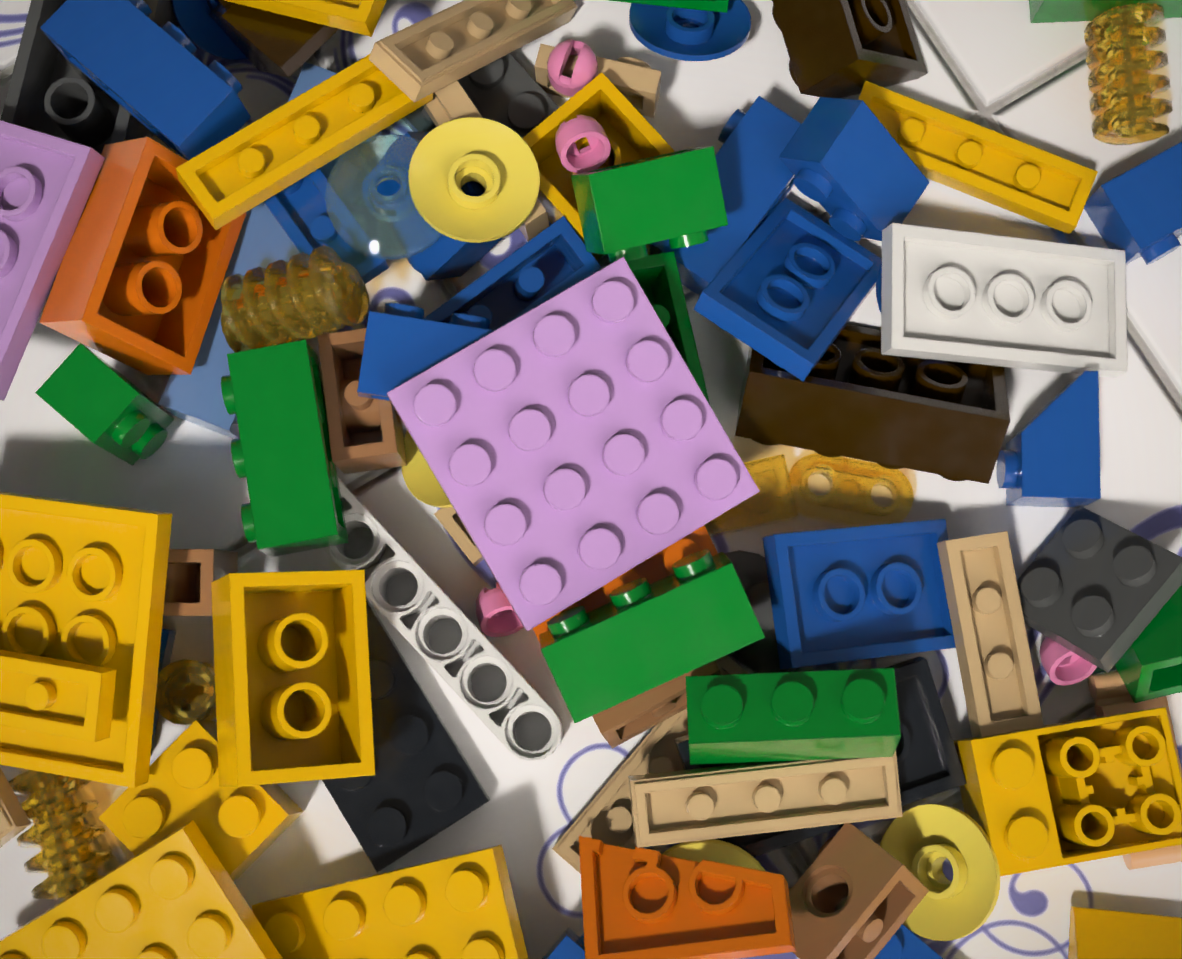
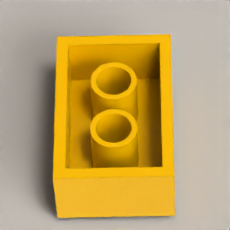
[211,570,375,787]

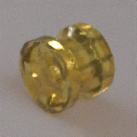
[155,659,216,725]

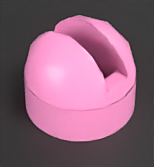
[547,39,598,96]
[555,114,611,173]
[476,582,524,637]
[1039,636,1097,686]

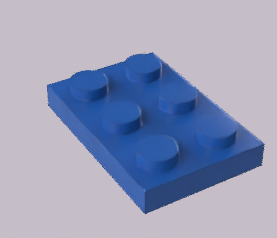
[693,197,882,381]
[762,519,956,669]

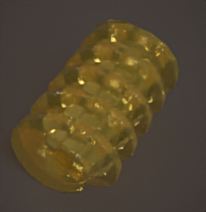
[1084,3,1173,145]
[221,245,369,352]
[8,769,114,901]

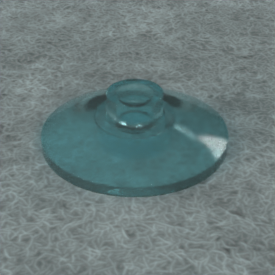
[325,134,443,260]

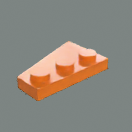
[579,836,796,959]

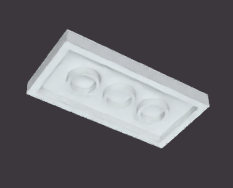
[881,223,1128,378]

